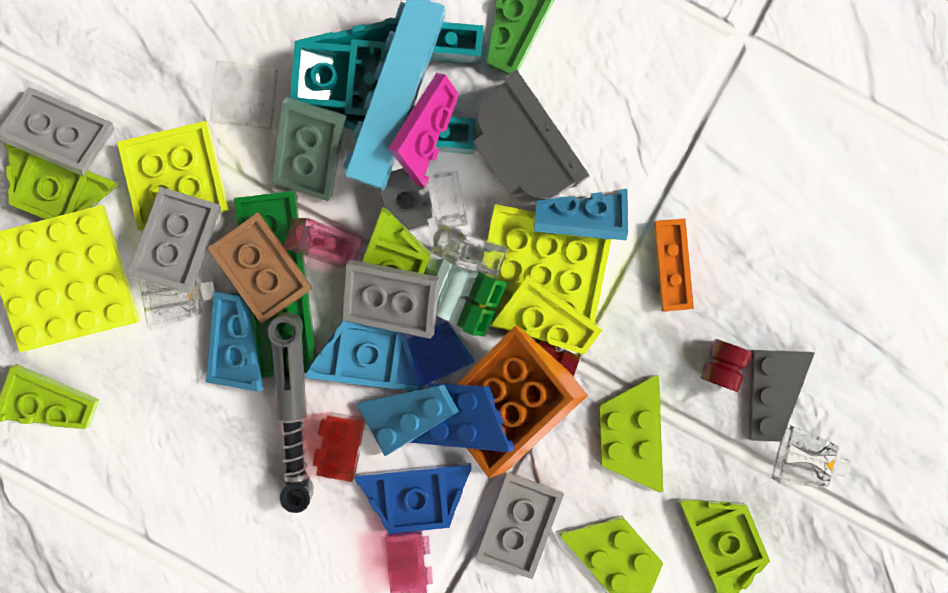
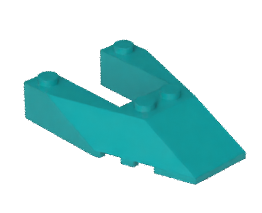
[290,17,484,154]

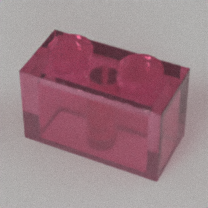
[284,218,362,268]
[385,531,434,593]

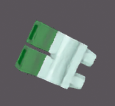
[426,257,508,337]

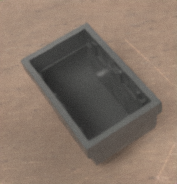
[473,69,590,199]

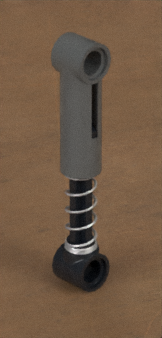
[267,312,314,513]

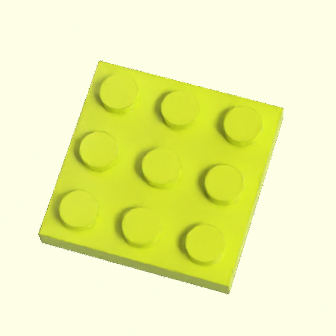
[117,121,230,231]

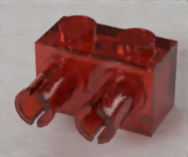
[313,412,366,482]

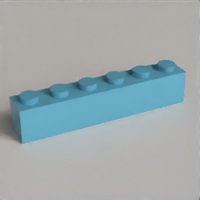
[343,0,446,191]

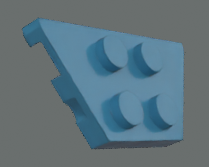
[305,320,423,391]

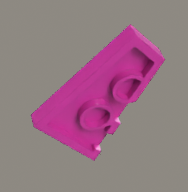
[388,72,459,188]

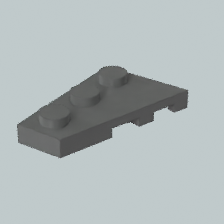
[748,350,815,442]

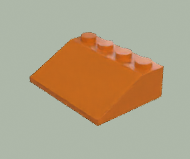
[457,326,589,478]

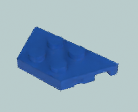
[410,383,514,452]
[355,463,472,534]

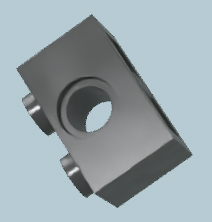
[379,168,433,232]

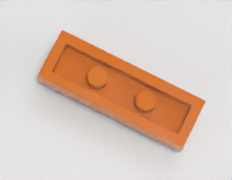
[653,218,694,312]

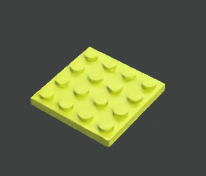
[479,204,612,331]
[0,205,140,353]

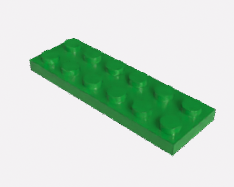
[234,191,317,378]

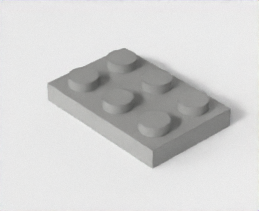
[0,87,114,177]
[128,187,221,294]
[343,260,440,339]
[476,471,564,580]

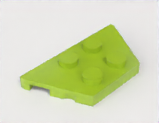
[4,142,119,219]
[361,207,431,274]
[599,375,663,492]
[678,499,770,593]
[559,516,664,593]

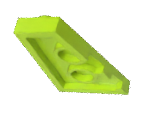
[0,364,100,429]

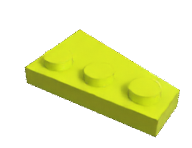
[492,275,603,355]

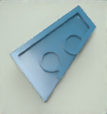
[534,188,629,241]
[206,292,264,392]
[356,384,459,456]

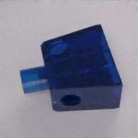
[408,321,475,387]

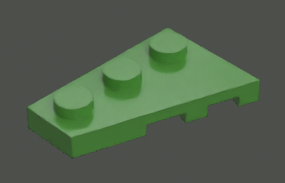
[487,0,555,75]

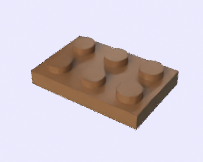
[207,213,313,324]

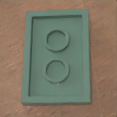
[272,97,346,201]

